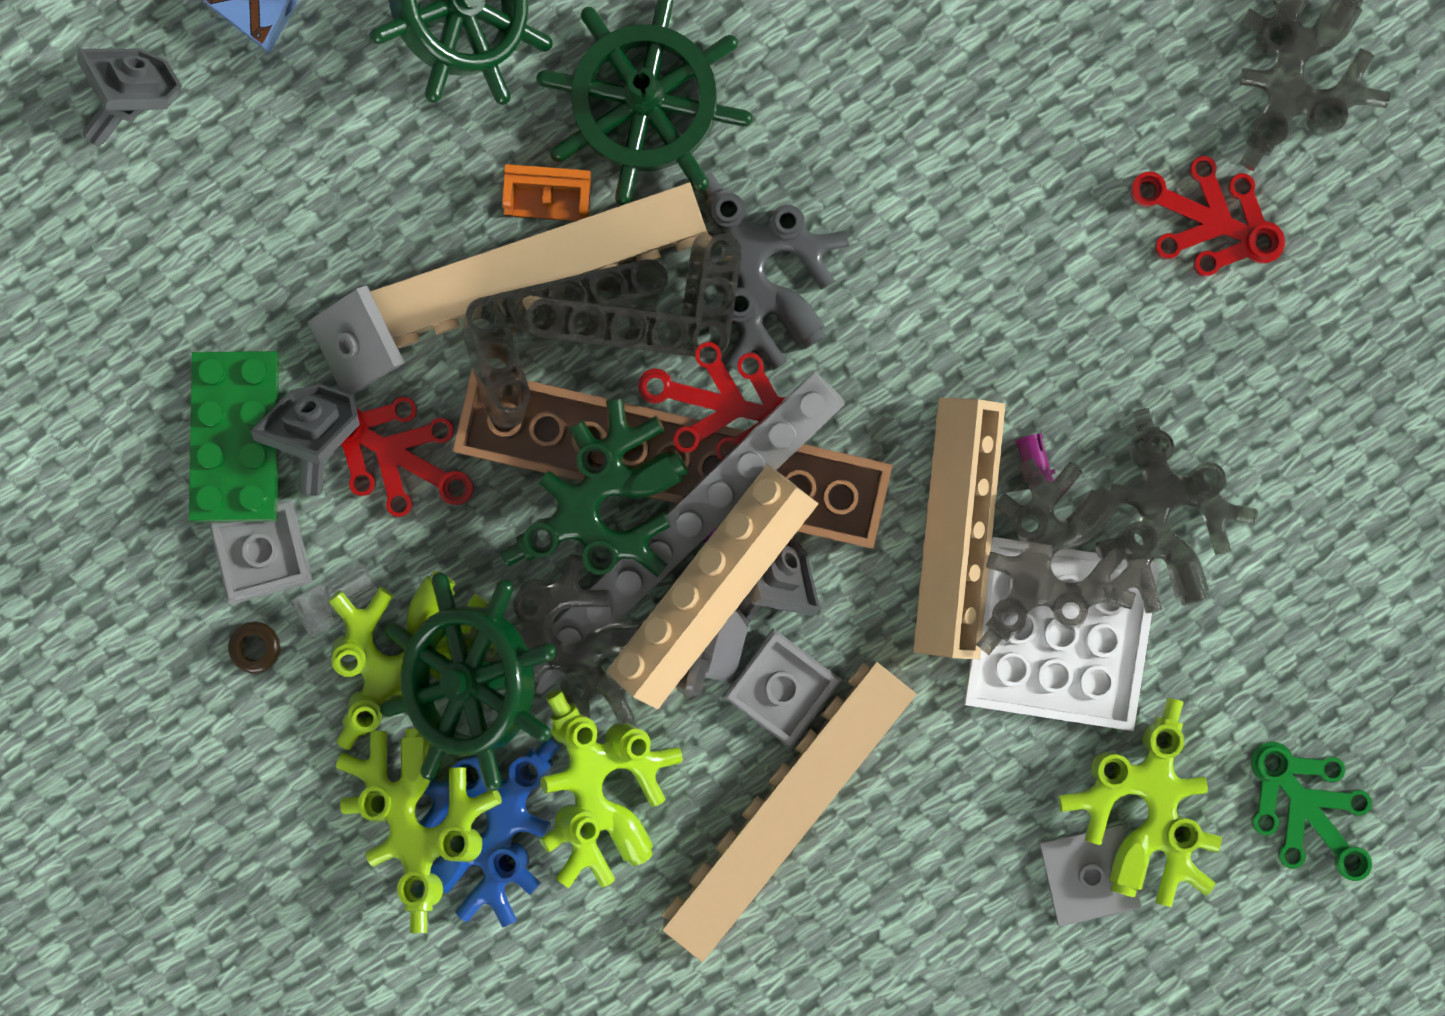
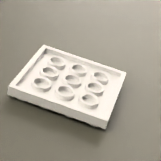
[964,537,1160,731]

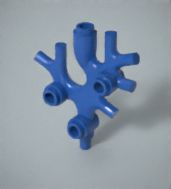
[419,735,563,928]

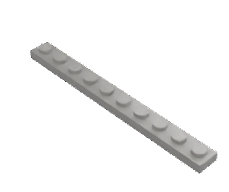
[527,370,845,695]

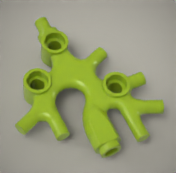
[328,571,495,750]
[539,689,683,889]
[1058,697,1222,907]
[336,728,502,933]

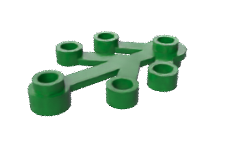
[1250,741,1372,881]

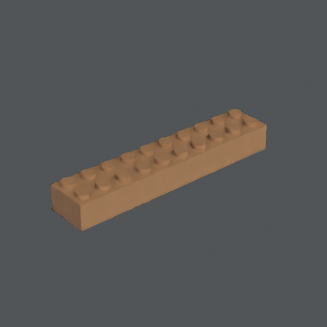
[453,368,893,549]

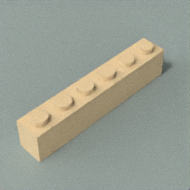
[913,398,1006,659]
[605,464,818,709]

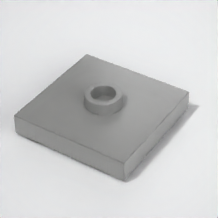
[307,285,405,395]
[208,500,313,605]
[722,628,842,748]
[1039,824,1142,927]

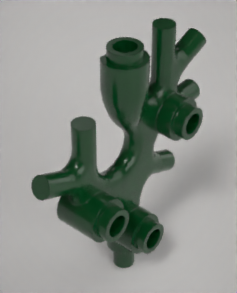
[500,398,688,577]

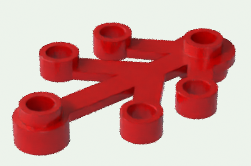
[1130,156,1285,277]
[638,342,786,460]
[340,397,474,517]

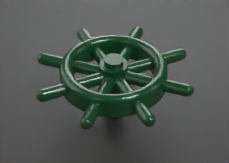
[370,0,553,105]
[536,0,753,205]
[380,572,556,791]

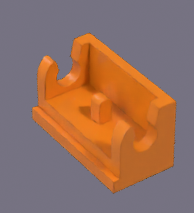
[502,164,592,221]

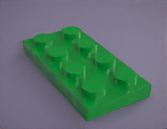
[189,351,279,523]

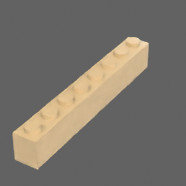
[370,182,707,348]
[662,660,917,963]

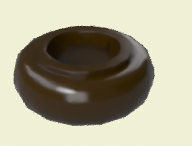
[228,621,281,674]

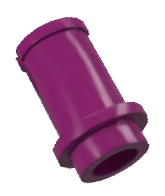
[1015,433,1056,489]

